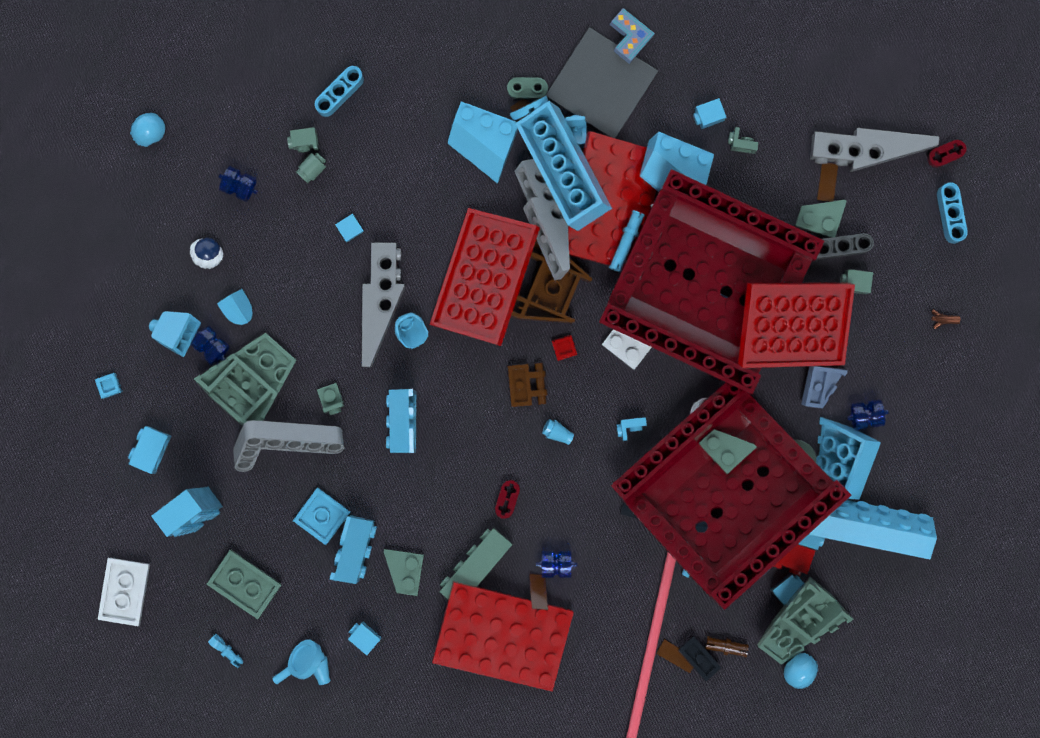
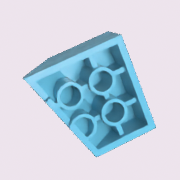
[448,101,518,184]
[640,132,714,192]
[386,389,416,453]
[816,417,881,500]
[330,515,377,584]

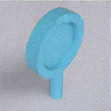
[273,640,322,684]

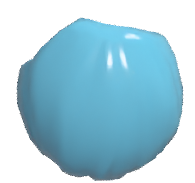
[130,113,165,147]
[394,313,428,349]
[784,653,818,689]

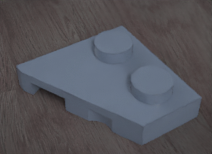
[801,366,848,408]

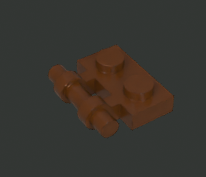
[508,363,548,407]

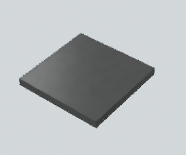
[545,27,658,138]

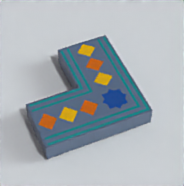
[610,8,655,64]

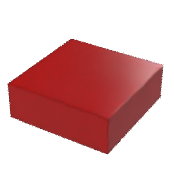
[552,335,577,361]

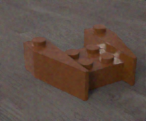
[511,239,592,324]

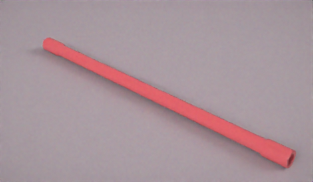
[626,552,676,738]

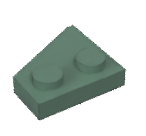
[795,200,847,238]
[699,429,757,474]
[384,549,424,596]

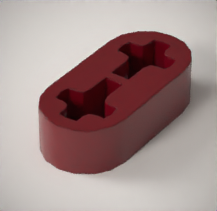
[927,140,966,168]
[495,480,520,519]

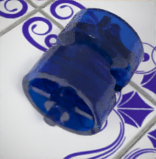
[219,166,258,202]
[190,326,230,365]
[847,400,889,430]
[536,551,577,578]

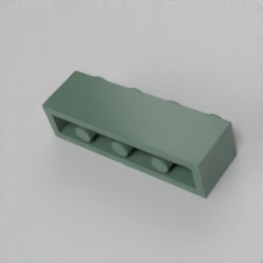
[440,528,512,599]

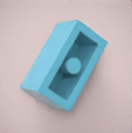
[128,426,172,474]

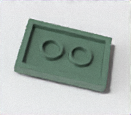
[207,550,282,619]

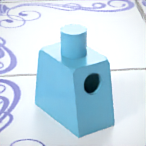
[149,311,201,357]

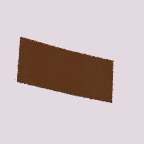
[817,163,838,202]
[530,574,548,610]
[656,639,693,673]

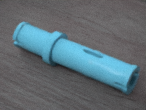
[609,210,645,273]

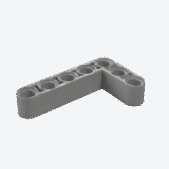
[233,420,344,472]

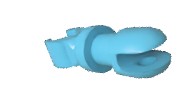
[208,634,243,668]

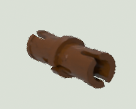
[705,636,749,657]

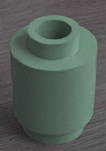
[296,153,326,183]

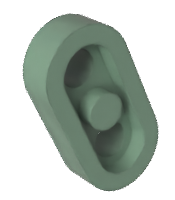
[507,77,548,99]

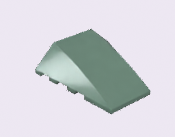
[194,333,296,426]
[757,577,854,664]

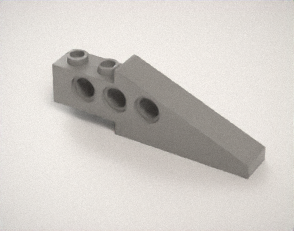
[810,128,939,172]
[514,159,570,280]
[362,243,405,367]

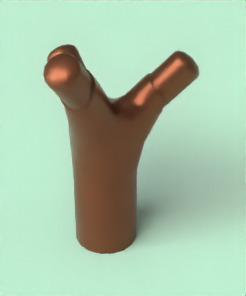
[931,309,960,329]

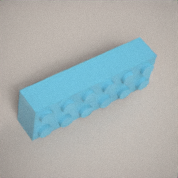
[515,101,612,231]
[151,487,223,537]
[809,499,937,559]

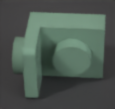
[728,127,758,154]
[317,383,345,415]

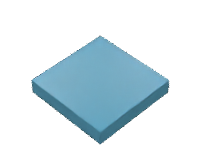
[293,488,351,545]

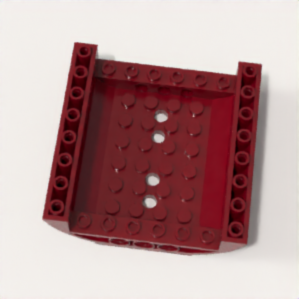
[599,169,824,394]
[611,382,852,610]

